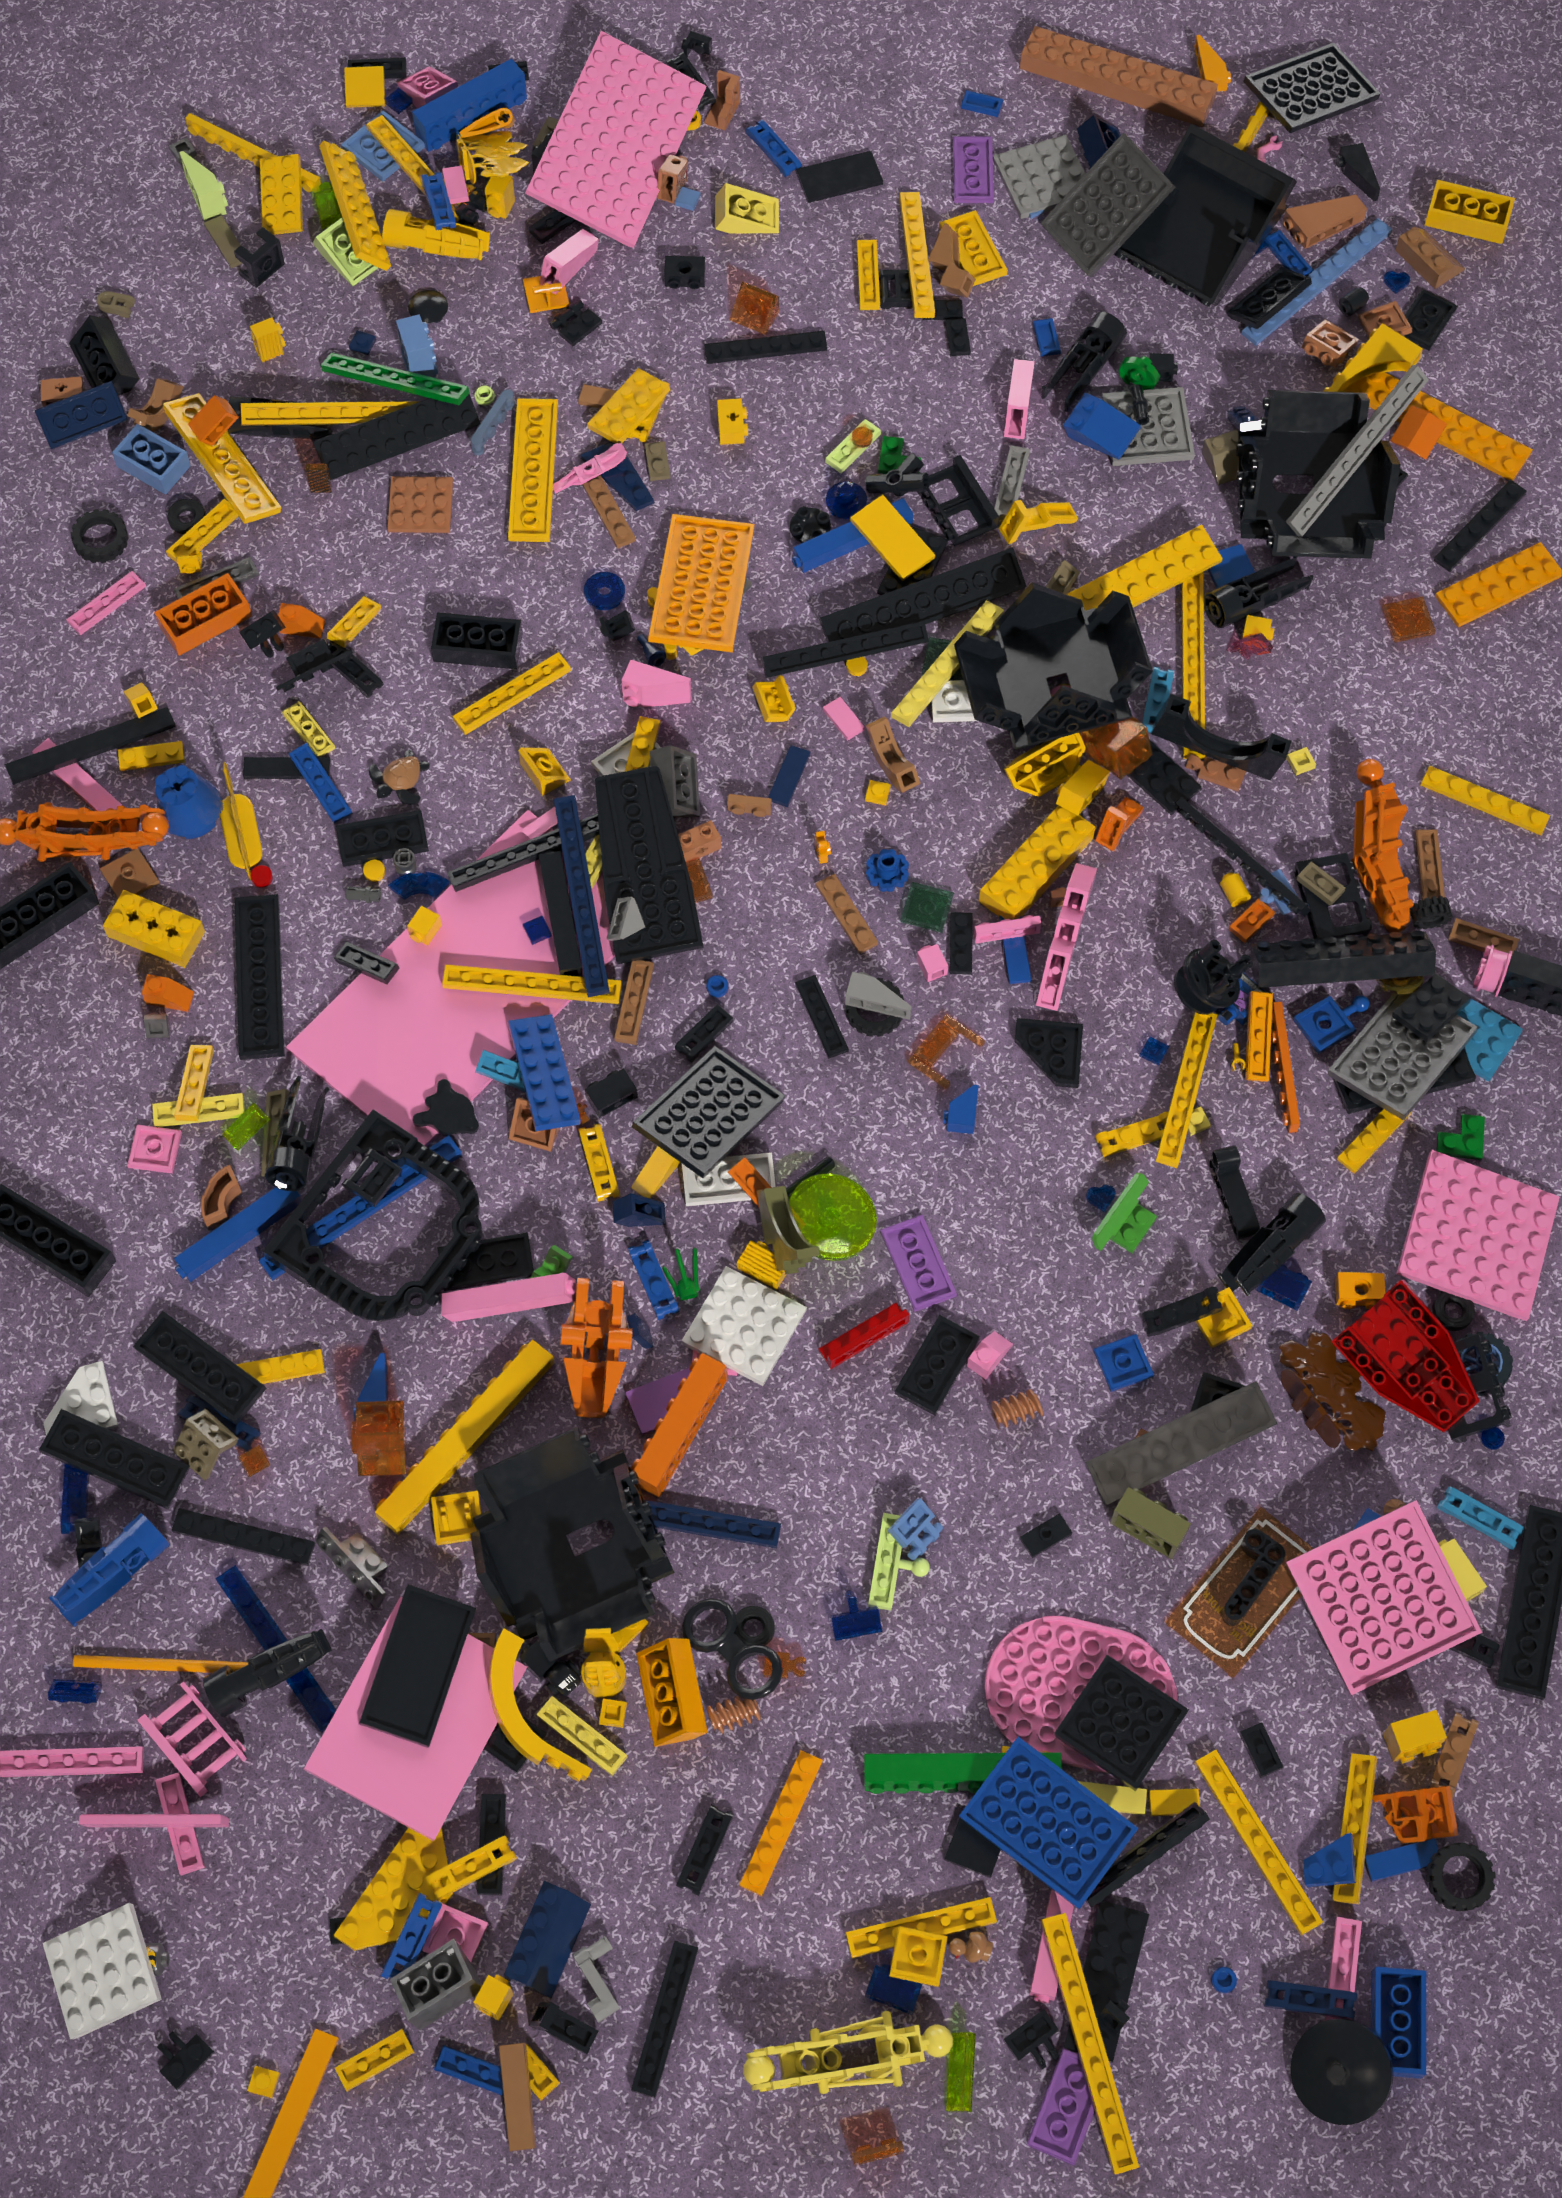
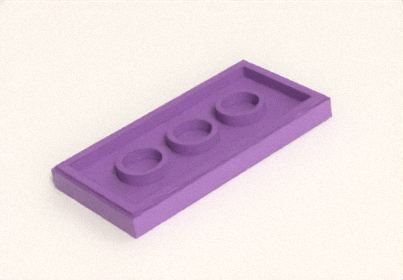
[953,136,994,203]
[880,1215,957,1312]
[1026,2048,1095,2166]

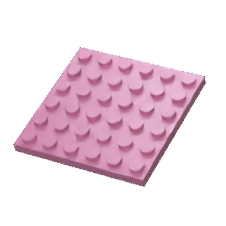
[1396,1150,1560,1321]
[1285,1500,1482,1695]

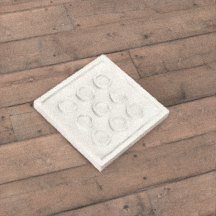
[681,1266,807,1386]
[43,1903,162,2039]

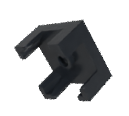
[234,227,285,288]

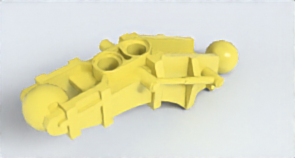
[743,2011,953,2094]

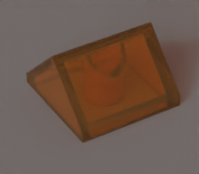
[730,281,779,335]

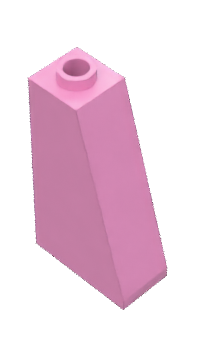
[539,229,599,295]
[1004,359,1035,439]

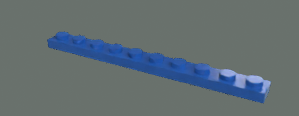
[258,1135,462,1281]

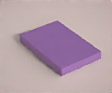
[625,1368,691,1435]

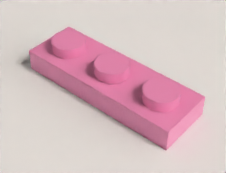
[974,915,1041,944]

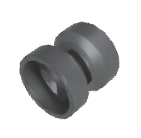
[393,848,417,877]

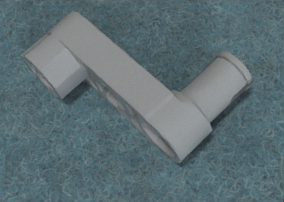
[572,1936,620,2023]

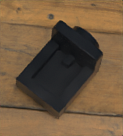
[599,610,635,641]

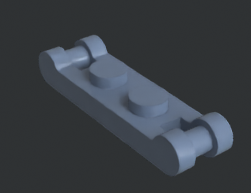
[471,389,515,456]

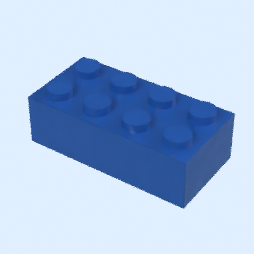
[1370,1967,1426,2079]

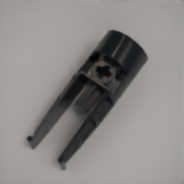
[1041,311,1127,412]
[228,395,333,440]
[1203,556,1313,629]
[265,1076,329,1191]
[1217,1193,1326,1296]
[203,1629,332,1717]

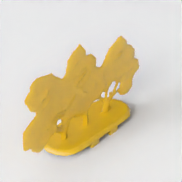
[456,131,529,185]
[220,762,263,881]

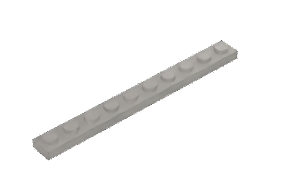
[1286,365,1429,536]

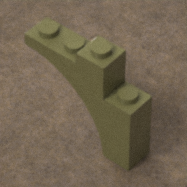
[757,1186,820,1275]

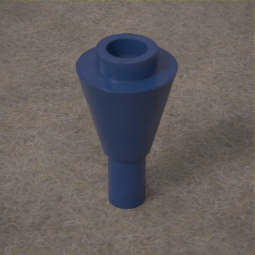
[637,634,666,667]

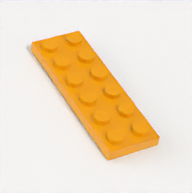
[1435,542,1562,627]

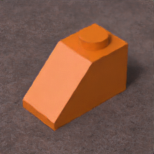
[278,603,325,639]
[141,974,194,1012]

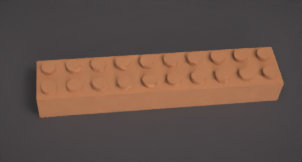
[1020,26,1218,127]

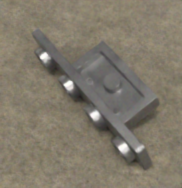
[315,1527,388,1608]

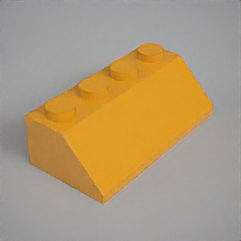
[636,1638,708,1747]

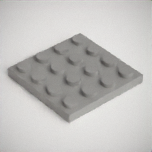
[993,135,1085,219]
[1102,387,1195,466]

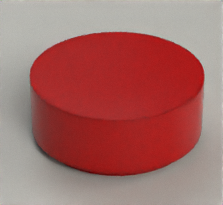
[251,865,273,888]

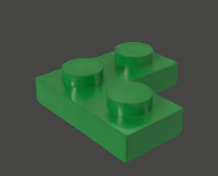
[878,436,921,474]
[1436,1114,1485,1160]

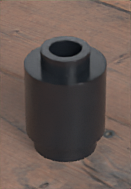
[1339,287,1369,316]

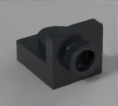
[681,31,712,57]

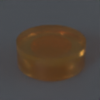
[852,427,873,448]

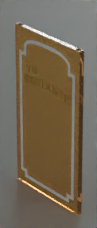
[1165,1507,1314,1678]

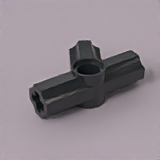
[865,453,930,496]

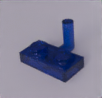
[830,1590,883,1641]

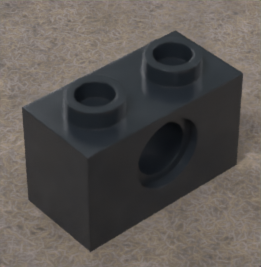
[664,256,706,289]

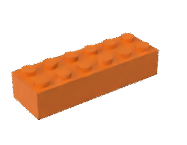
[631,1353,729,1498]

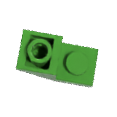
[531,1245,573,1278]

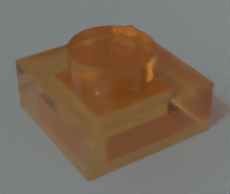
[237,1445,270,1477]

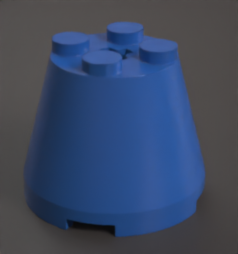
[155,765,223,839]

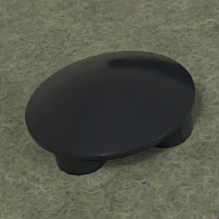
[408,290,448,323]
[790,506,831,543]

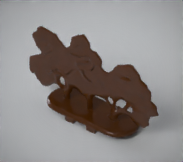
[1279,1332,1386,1451]

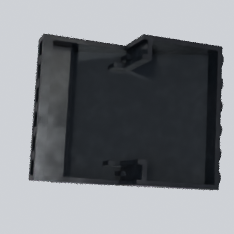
[1114,124,1297,307]

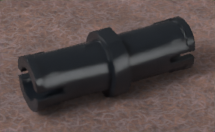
[1130,385,1150,425]

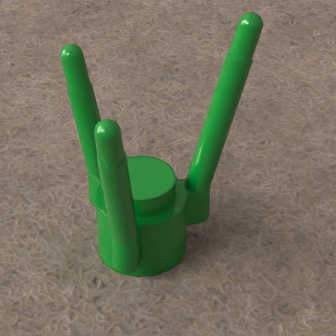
[662,1248,700,1301]

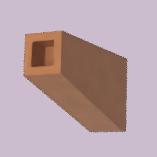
[1283,195,1367,249]

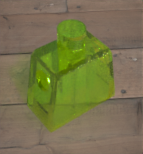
[315,182,342,229]

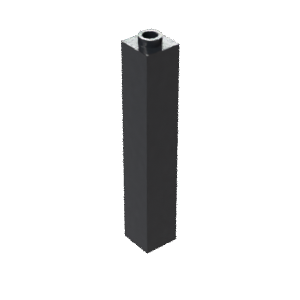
[539,851,583,977]

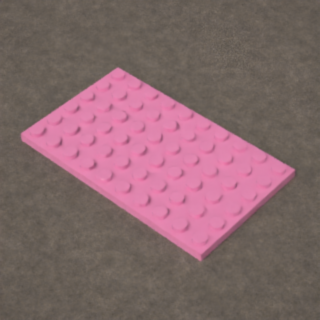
[525,31,707,248]

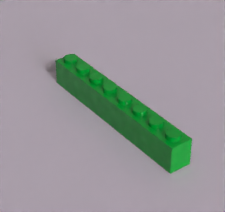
[864,1753,1062,1794]

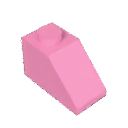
[967,1331,1013,1380]

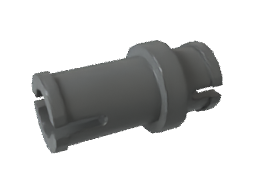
[346,886,381,903]

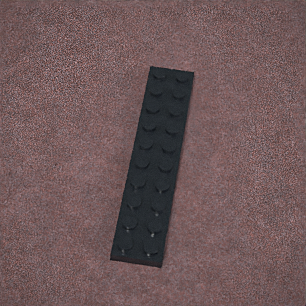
[819,547,1027,642]

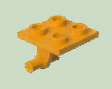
[523,276,569,313]

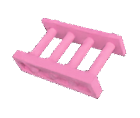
[138,1682,247,1798]

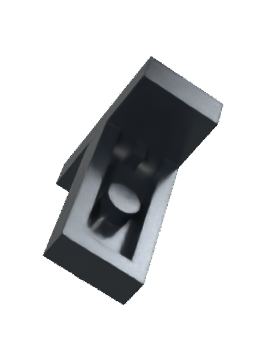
[528,2002,599,2054]

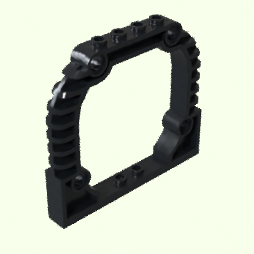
[263,1109,483,1322]

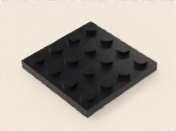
[1053,1655,1189,1791]

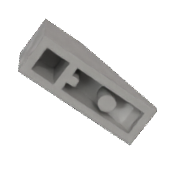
[845,972,912,1020]

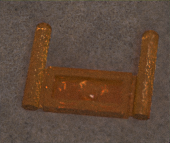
[907,1014,985,1089]

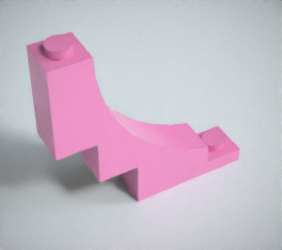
[1036,863,1097,1011]

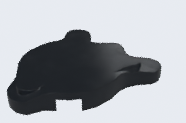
[413,1079,479,1137]

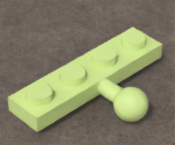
[868,1513,930,1611]

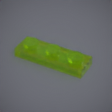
[946,2032,976,2113]

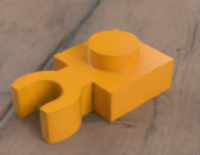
[815,831,831,864]

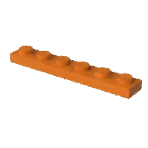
[1271,1002,1300,1133]

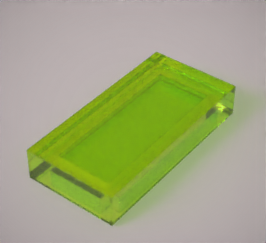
[222,1103,270,1151]

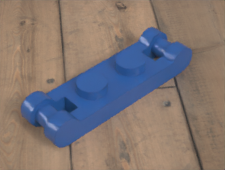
[745,119,802,177]
[421,172,456,230]
[627,1240,680,1320]
[380,1893,442,1979]

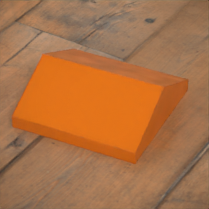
[1390,405,1447,460]

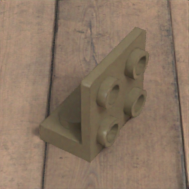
[173,1409,239,1480]

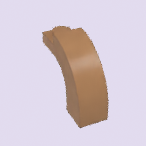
[127,378,183,432]
[865,717,921,793]

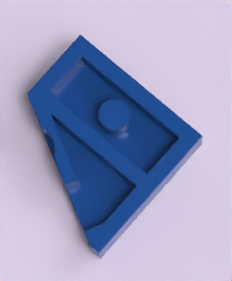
[1303,1833,1356,1887]

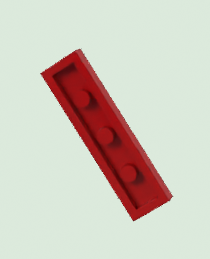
[818,1302,910,1369]

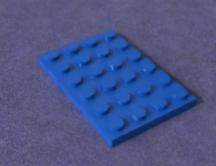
[959,1736,1138,1910]

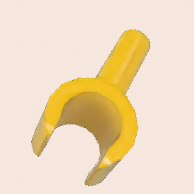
[1231,1043,1245,1072]

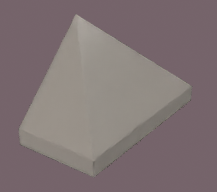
[607,897,645,941]

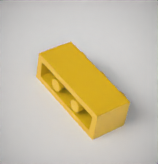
[1056,760,1110,815]

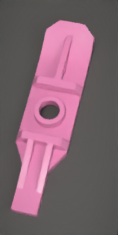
[553,443,627,494]

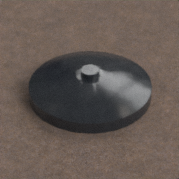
[1290,2019,1394,2125]

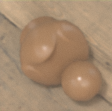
[949,1931,993,1963]

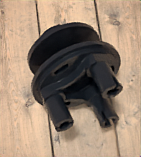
[1174,939,1253,1015]

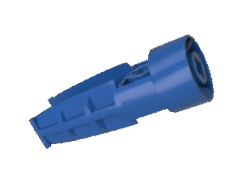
[49,1513,170,1627]

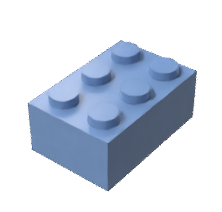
[396,314,438,378]
[112,424,191,495]

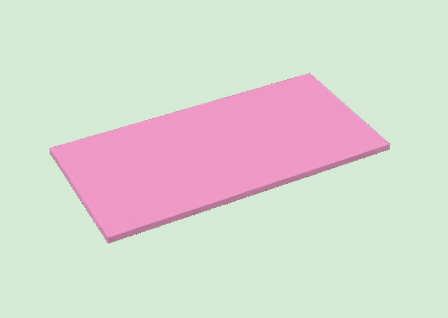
[286,810,615,1147]

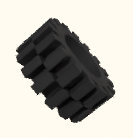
[1410,896,1453,930]

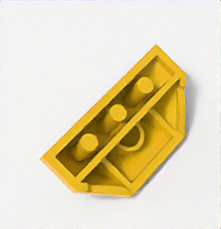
[1004,733,1086,797]

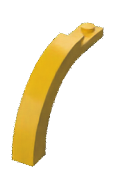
[488,1628,592,1782]

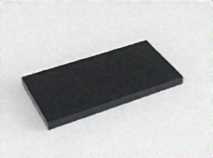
[359,1584,476,1748]

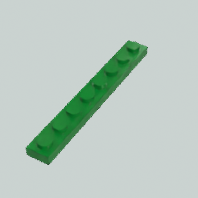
[321,352,470,405]

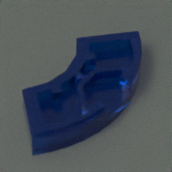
[388,872,450,900]

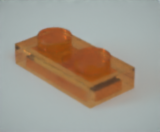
[851,2138,904,2166]

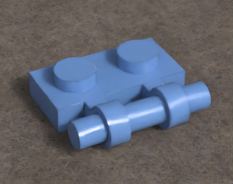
[888,1498,943,1560]

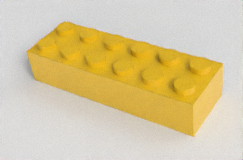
[979,805,1096,920]

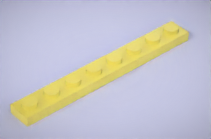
[891,600,1004,727]

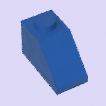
[943,1085,979,1134]

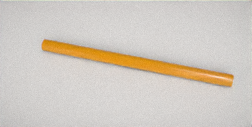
[73,1655,248,1673]

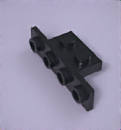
[276,639,355,692]

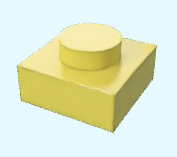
[1286,747,1316,776]
[1188,1106,1211,1136]

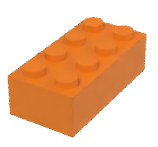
[154,573,252,656]

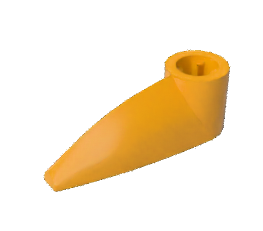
[459,108,515,138]

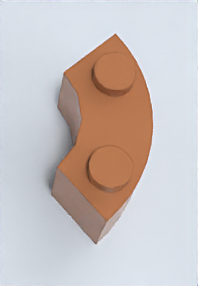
[201,1165,242,1231]

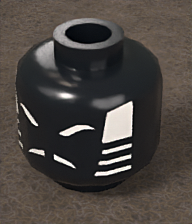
[546,1660,581,1696]

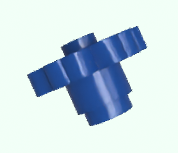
[866,849,909,892]

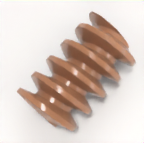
[991,1389,1044,1430]
[707,1696,761,1734]

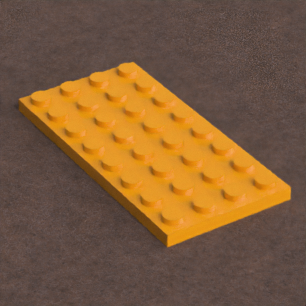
[648,514,755,653]

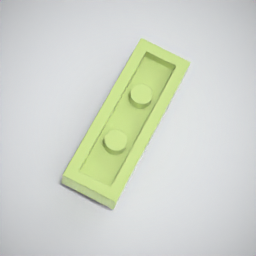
[825,419,881,474]

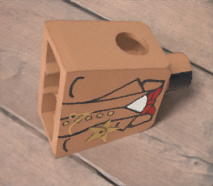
[657,155,688,204]

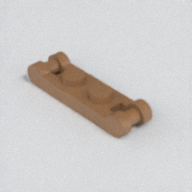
[1428,1712,1479,1798]

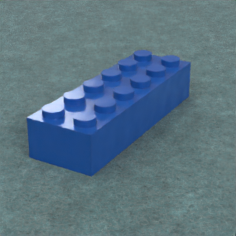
[412,59,527,152]

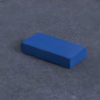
[961,90,1004,117]
[1033,318,1061,357]

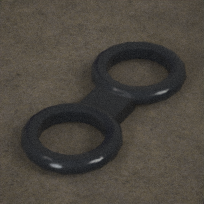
[682,1598,783,1700]

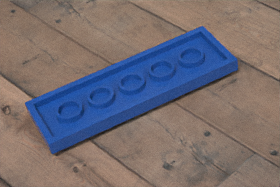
[508,1014,580,1131]

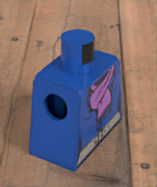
[1218,973,1267,1025]

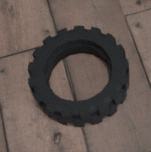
[71,509,129,563]
[845,978,904,1037]
[1426,1843,1496,1911]

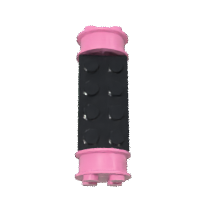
[1472,945,1562,1016]

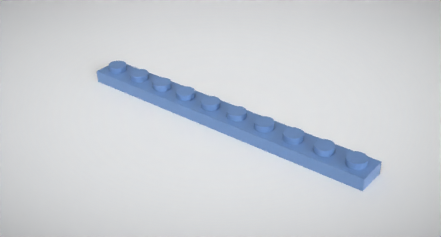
[1241,218,1393,346]

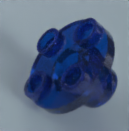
[826,481,867,519]

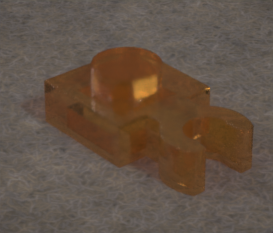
[764,1652,806,1679]

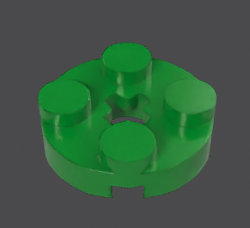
[1119,356,1160,390]

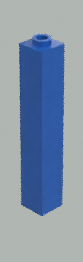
[792,498,913,573]
[174,1187,302,1282]

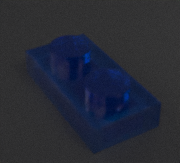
[48,1679,102,1704]

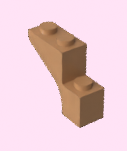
[928,224,976,298]

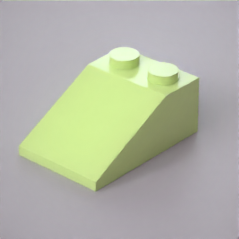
[179,151,228,221]
[313,218,378,286]

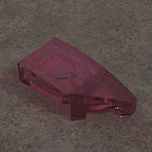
[1226,633,1274,660]

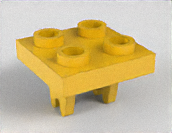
[1195,1287,1253,1349]
[431,1491,481,1545]

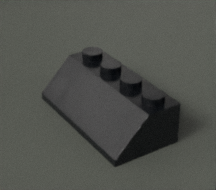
[69,315,140,396]

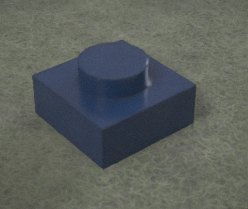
[349,330,376,355]

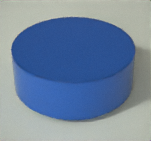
[706,975,729,998]
[1211,1967,1237,1993]

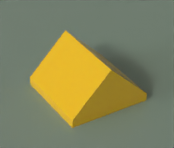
[518,747,571,796]

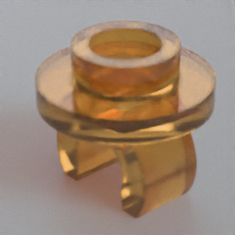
[577,1102,590,1126]

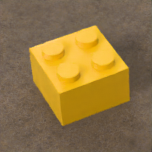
[1383,1710,1447,1764]

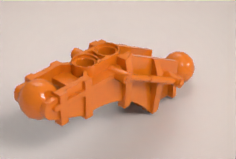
[1351,759,1414,933]
[0,802,169,862]

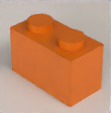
[188,395,239,446]

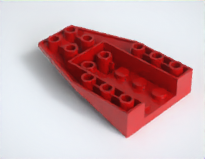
[1331,1280,1480,1432]

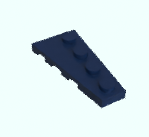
[580,442,654,511]

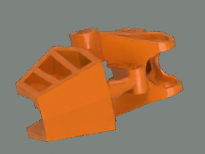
[560,1278,632,1418]

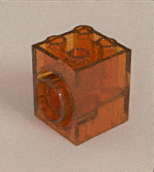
[1082,716,1152,780]
[352,1400,407,1476]

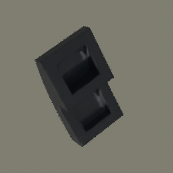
[74,1517,102,1568]

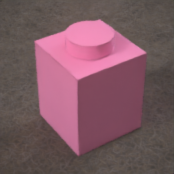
[917,944,948,982]

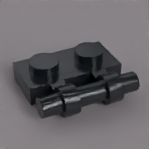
[549,300,602,346]

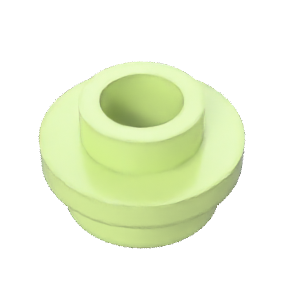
[474,386,495,406]

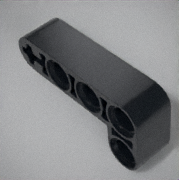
[1209,1145,1260,1240]
[1222,1529,1286,1626]

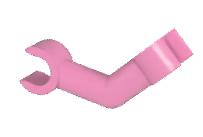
[1256,136,1283,163]

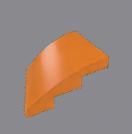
[1372,1785,1458,1843]

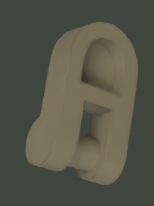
[96,291,136,318]

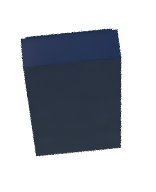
[627,1313,654,1349]

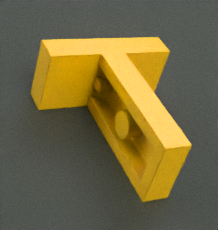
[998,500,1055,544]

